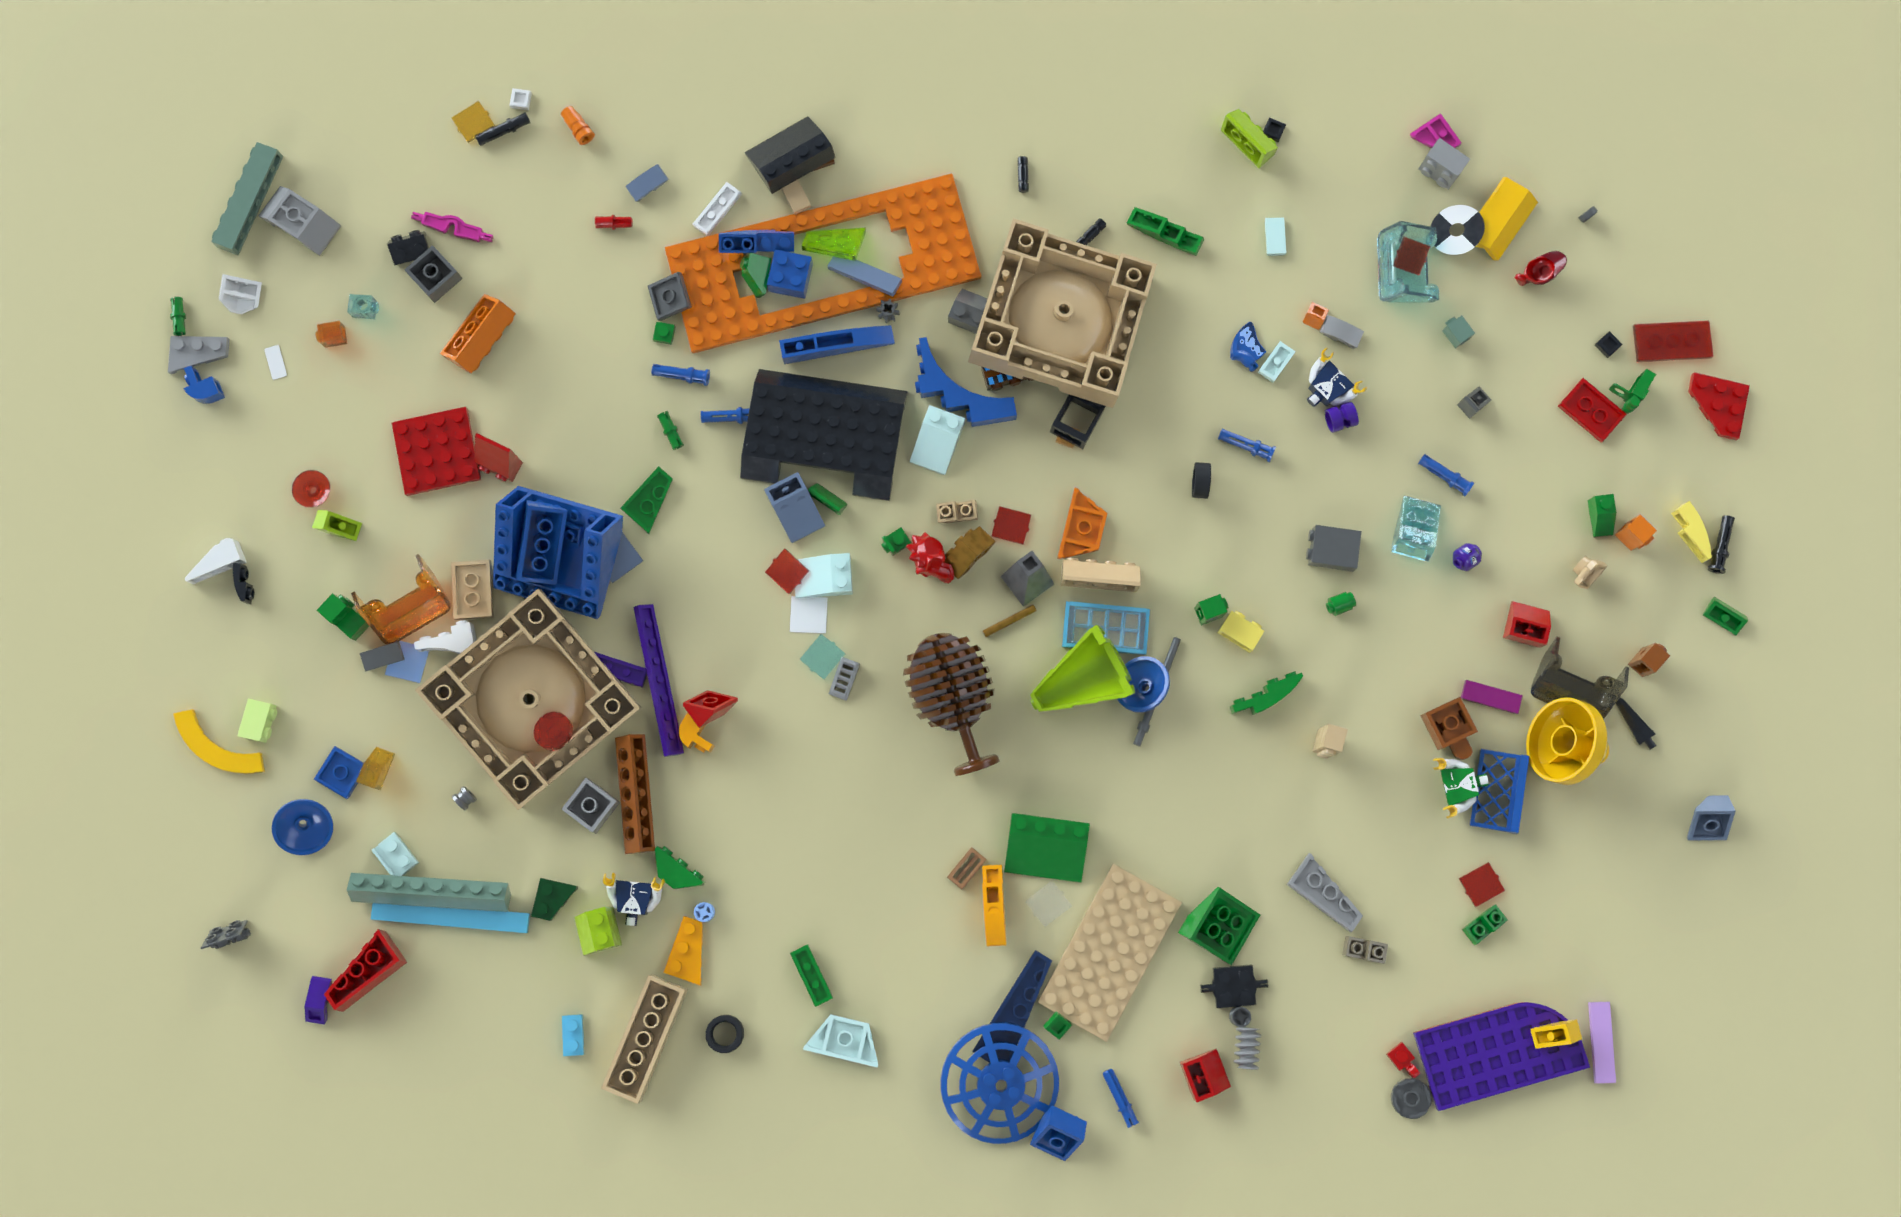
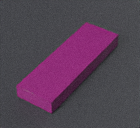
[1461,680,1523,714]

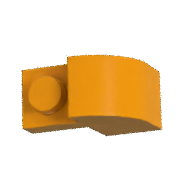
[679,712,715,753]

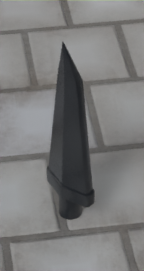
[1611,694,1657,750]

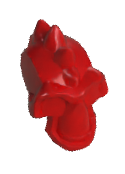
[906,532,954,584]

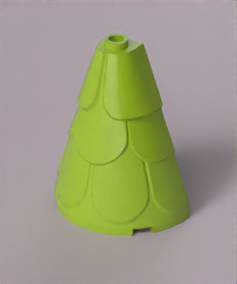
[1030,625,1135,712]

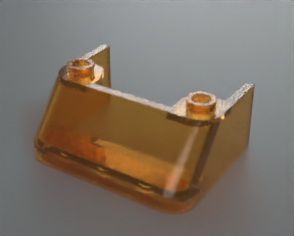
[351,554,451,645]

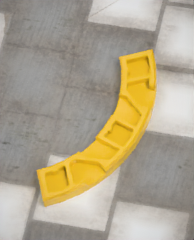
[173,709,265,774]

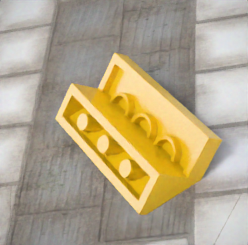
[1475,177,1538,261]

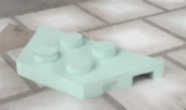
[803,1014,878,1067]

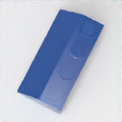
[516,500,568,585]

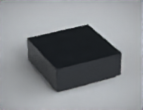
[1263,117,1286,142]
[1595,331,1623,358]

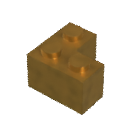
[944,526,996,579]

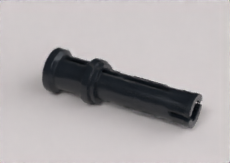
[1708,515,1735,574]

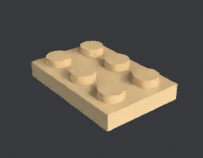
[451,560,493,620]

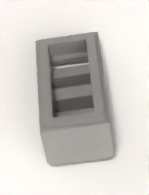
[828,657,860,701]

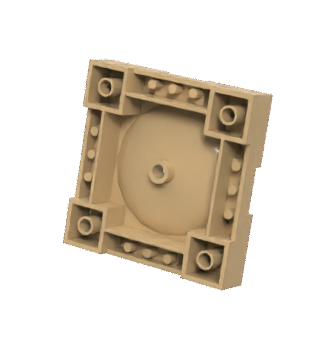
[968,218,1157,408]
[415,589,642,810]

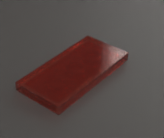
[1633,320,1713,362]

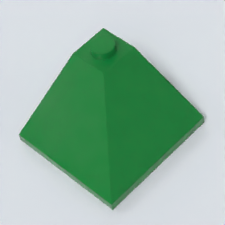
[1178,887,1260,966]

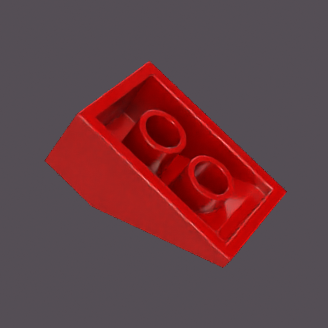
[475,433,523,482]

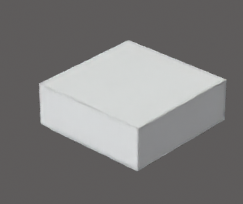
[509,88,532,110]

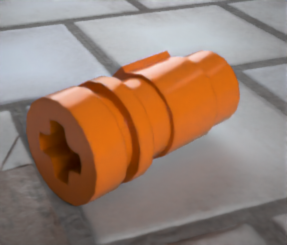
[561,106,595,145]

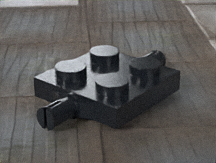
[1200,964,1268,1008]

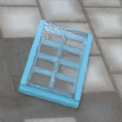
[1062,601,1150,655]

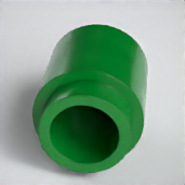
[1326,592,1356,616]

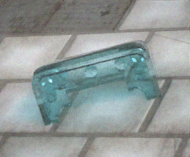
[1377,221,1439,303]

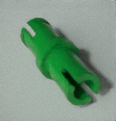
[170,297,186,336]
[657,411,684,450]

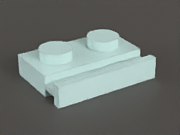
[372,832,419,876]

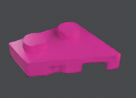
[1410,113,1462,149]

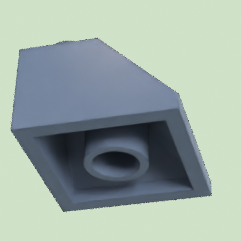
[1687,795,1736,840]

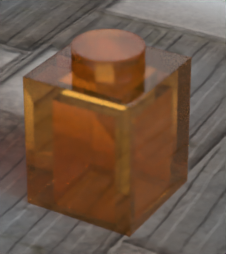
[315,321,347,348]

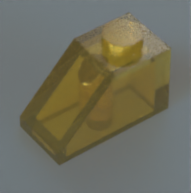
[356,747,395,790]

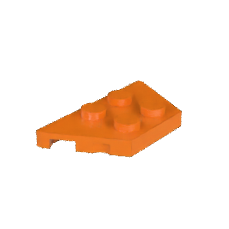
[1057,488,1107,559]

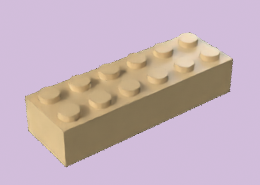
[601,974,688,1104]

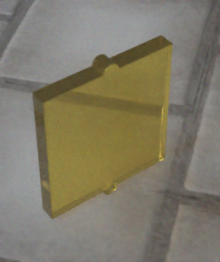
[452,101,495,143]

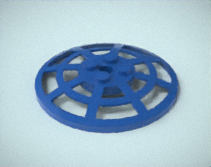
[940,1023,1059,1144]

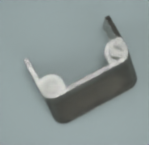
[1531,636,1629,720]

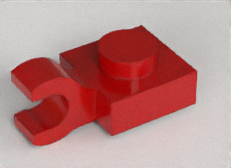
[1386,1042,1421,1078]

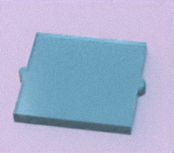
[800,634,845,679]

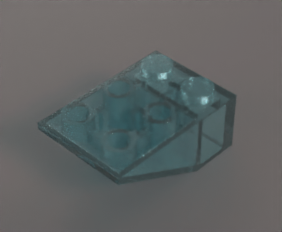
[1391,495,1441,562]

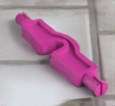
[411,212,493,242]

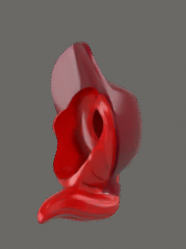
[1514,251,1567,286]

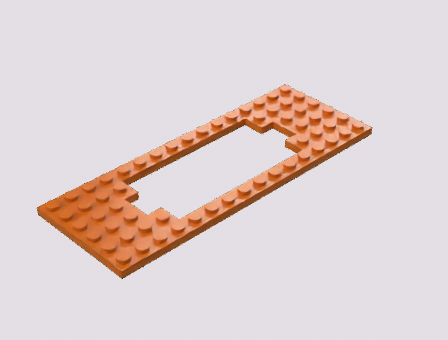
[665,173,981,354]

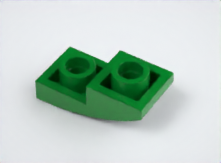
[1462,904,1508,945]

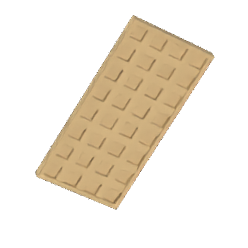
[1037,864,1182,1042]

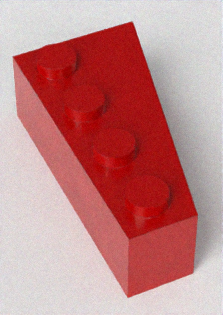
[324,929,407,1012]

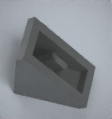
[1457,386,1491,419]

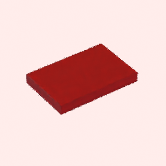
[1558,378,1627,443]

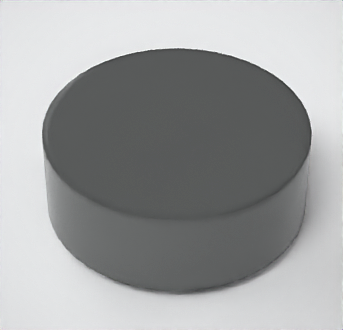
[1578,206,1598,223]

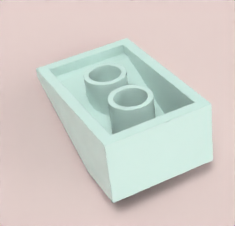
[910,405,965,475]
[793,553,853,598]

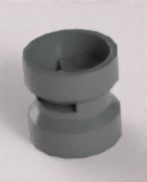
[1229,1006,1251,1027]

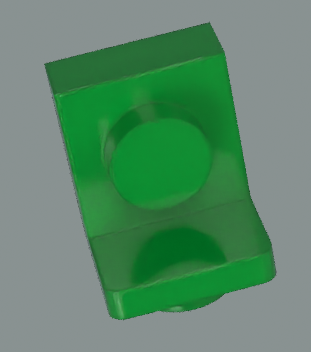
[881,527,912,556]

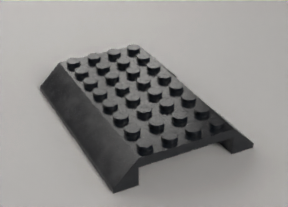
[740,369,907,501]

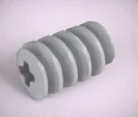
[1234,1027,1261,1070]

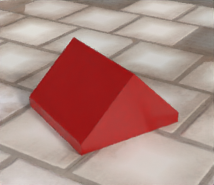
[683,690,738,728]

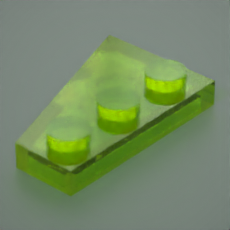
[802,227,866,261]

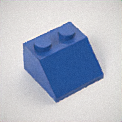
[1030,1105,1087,1161]

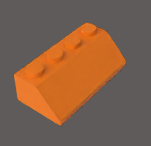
[440,294,516,374]

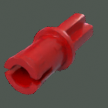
[595,215,633,230]

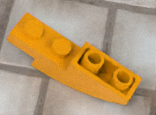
[982,865,1007,947]

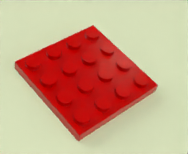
[391,406,481,496]

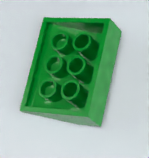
[1004,813,1090,883]

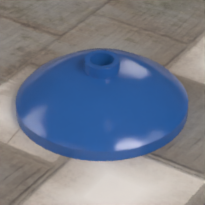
[1117,656,1170,712]
[272,799,333,855]

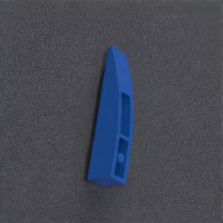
[779,325,895,365]

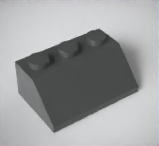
[948,289,988,334]

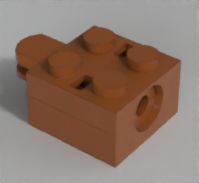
[1420,697,1478,760]

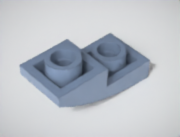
[625,164,669,202]

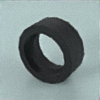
[1192,462,1211,499]
[705,1015,744,1053]

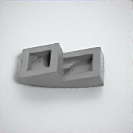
[1320,315,1364,349]

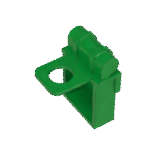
[1609,369,1657,414]

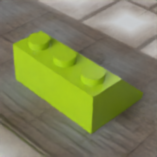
[1221,109,1278,168]

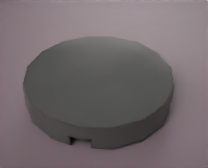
[1391,1078,1432,1119]

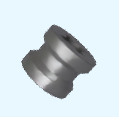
[452,786,477,811]

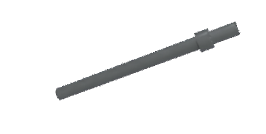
[1133,637,1181,746]

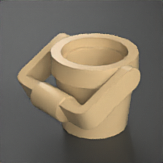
[1573,556,1607,589]

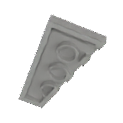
[1287,853,1363,932]

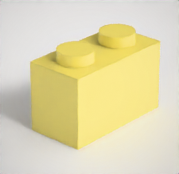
[1217,611,1264,653]

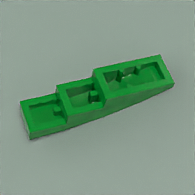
[1126,207,1204,256]

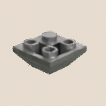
[1001,551,1054,607]

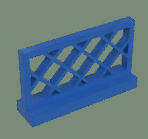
[1470,749,1529,834]

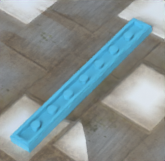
[371,903,530,933]

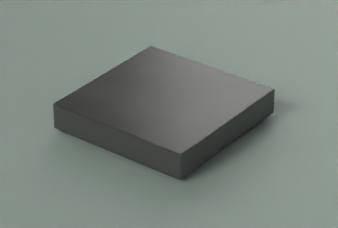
[648,272,692,321]

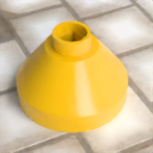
[1526,698,1609,785]

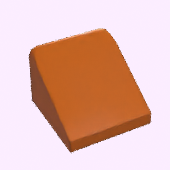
[1303,302,1329,330]

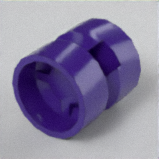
[1325,402,1359,433]

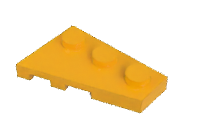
[663,916,703,986]

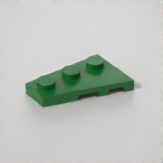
[620,466,673,534]

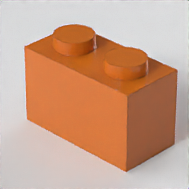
[1615,514,1657,551]

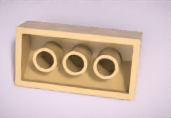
[1061,558,1140,592]

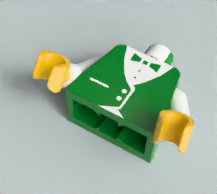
[1433,758,1489,818]

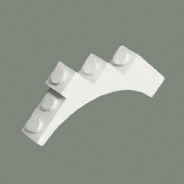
[414,620,528,704]

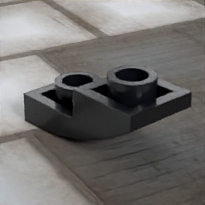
[233,563,255,604]

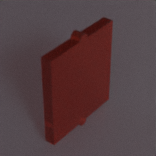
[1393,236,1430,276]
[991,506,1031,545]
[765,548,809,594]
[1459,862,1505,907]

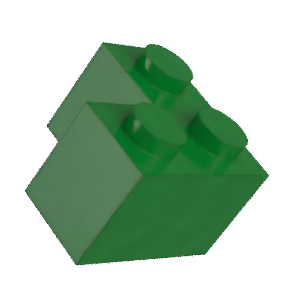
[316,593,371,641]

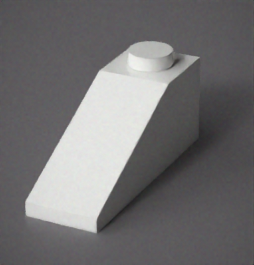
[185,538,247,585]

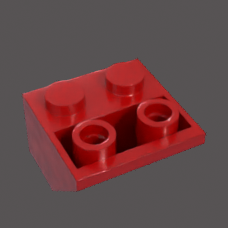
[1503,601,1551,648]
[1180,1048,1231,1102]

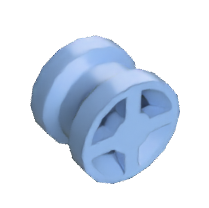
[694,902,715,922]

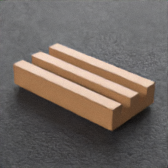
[947,847,987,890]

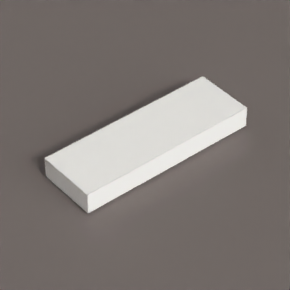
[692,182,742,236]

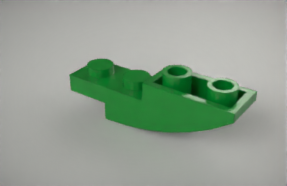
[1230,671,1303,715]

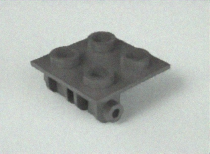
[201,920,251,949]

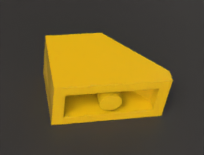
[1530,1019,1582,1049]

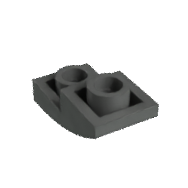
[360,641,405,672]

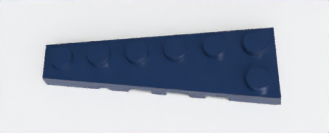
[972,950,1052,1063]

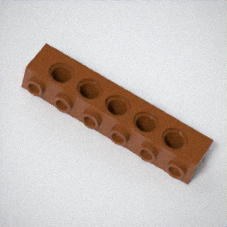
[615,734,655,854]

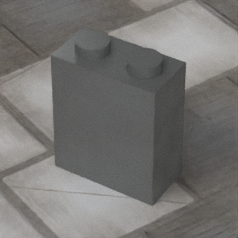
[1306,525,1362,572]

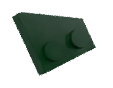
[531,878,578,921]

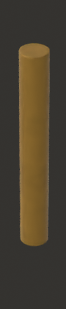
[983,605,1037,637]

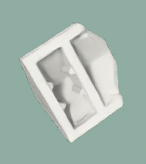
[219,274,262,314]

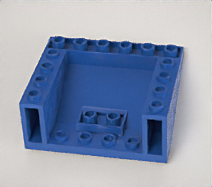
[493,486,623,619]

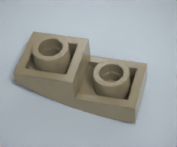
[1342,936,1388,964]

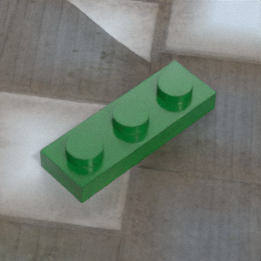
[790,944,833,1007]

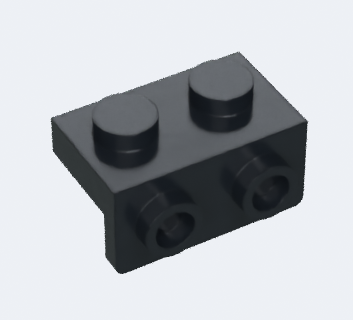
[387,230,429,266]

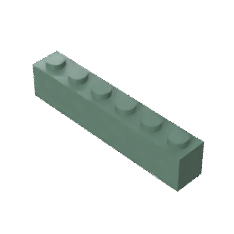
[211,142,283,255]

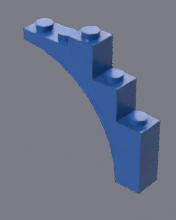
[915,337,1017,427]

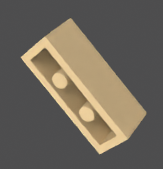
[1312,724,1348,759]

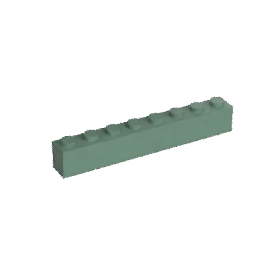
[347,873,511,912]

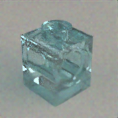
[347,294,379,319]

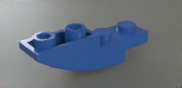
[719,230,794,253]

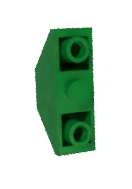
[655,846,706,889]

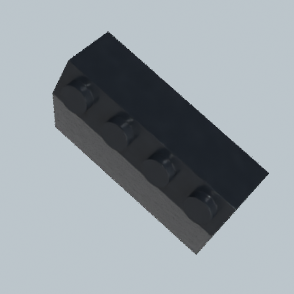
[745,116,836,194]

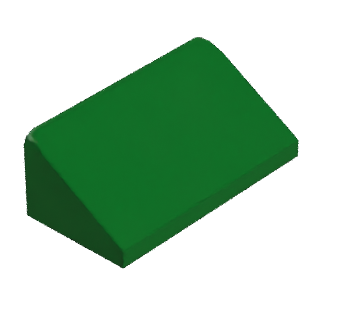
[808,483,847,515]
[1703,597,1748,635]

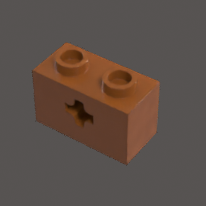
[1628,643,1670,677]

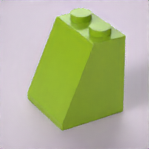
[574,907,622,955]

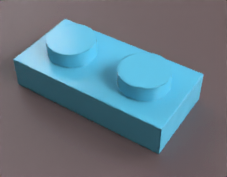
[562,1014,584,1056]

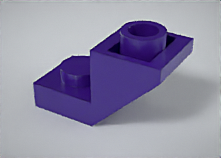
[304,976,332,1025]

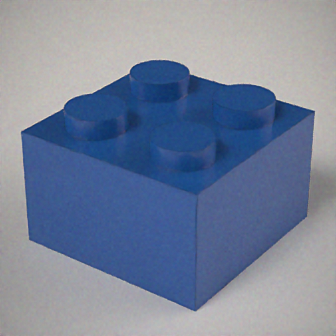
[767,249,813,299]

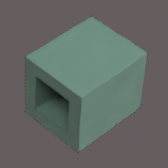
[1442,315,1475,349]

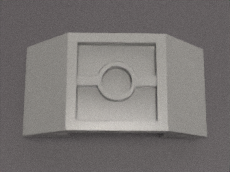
[258,186,341,256]

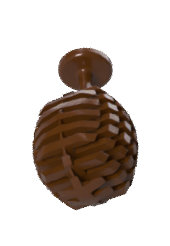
[903,633,1000,776]

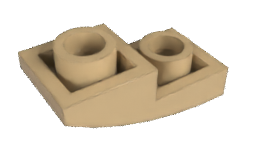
[782,179,811,214]
[936,500,978,523]

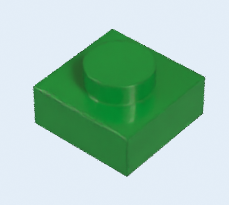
[653,322,676,345]
[1043,1011,1072,1040]

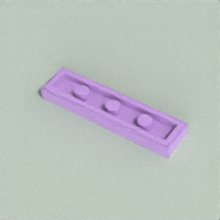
[1588,1002,1616,1083]

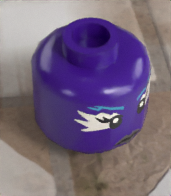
[1453,543,1482,571]

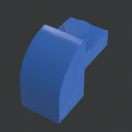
[184,365,225,404]

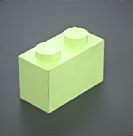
[237,698,277,743]

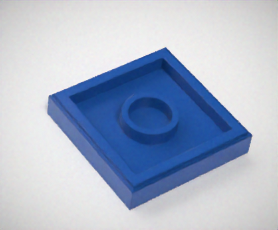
[314,746,369,799]

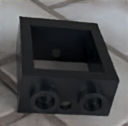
[1050,394,1106,449]

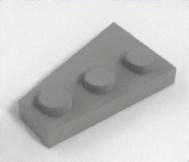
[168,336,230,374]

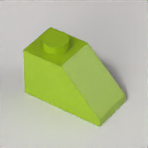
[312,510,362,541]

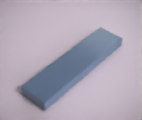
[827,251,902,296]

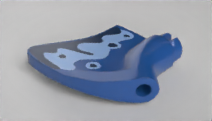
[1230,322,1266,372]

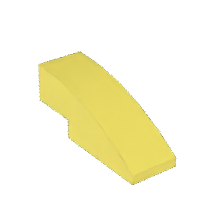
[1671,501,1712,563]

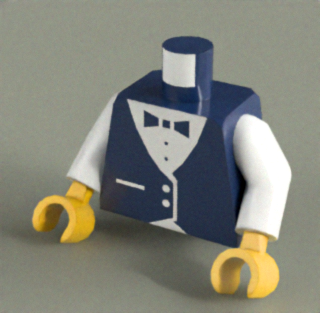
[1307,348,1367,407]
[603,873,665,926]

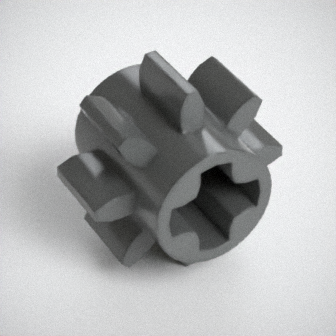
[876,299,900,324]

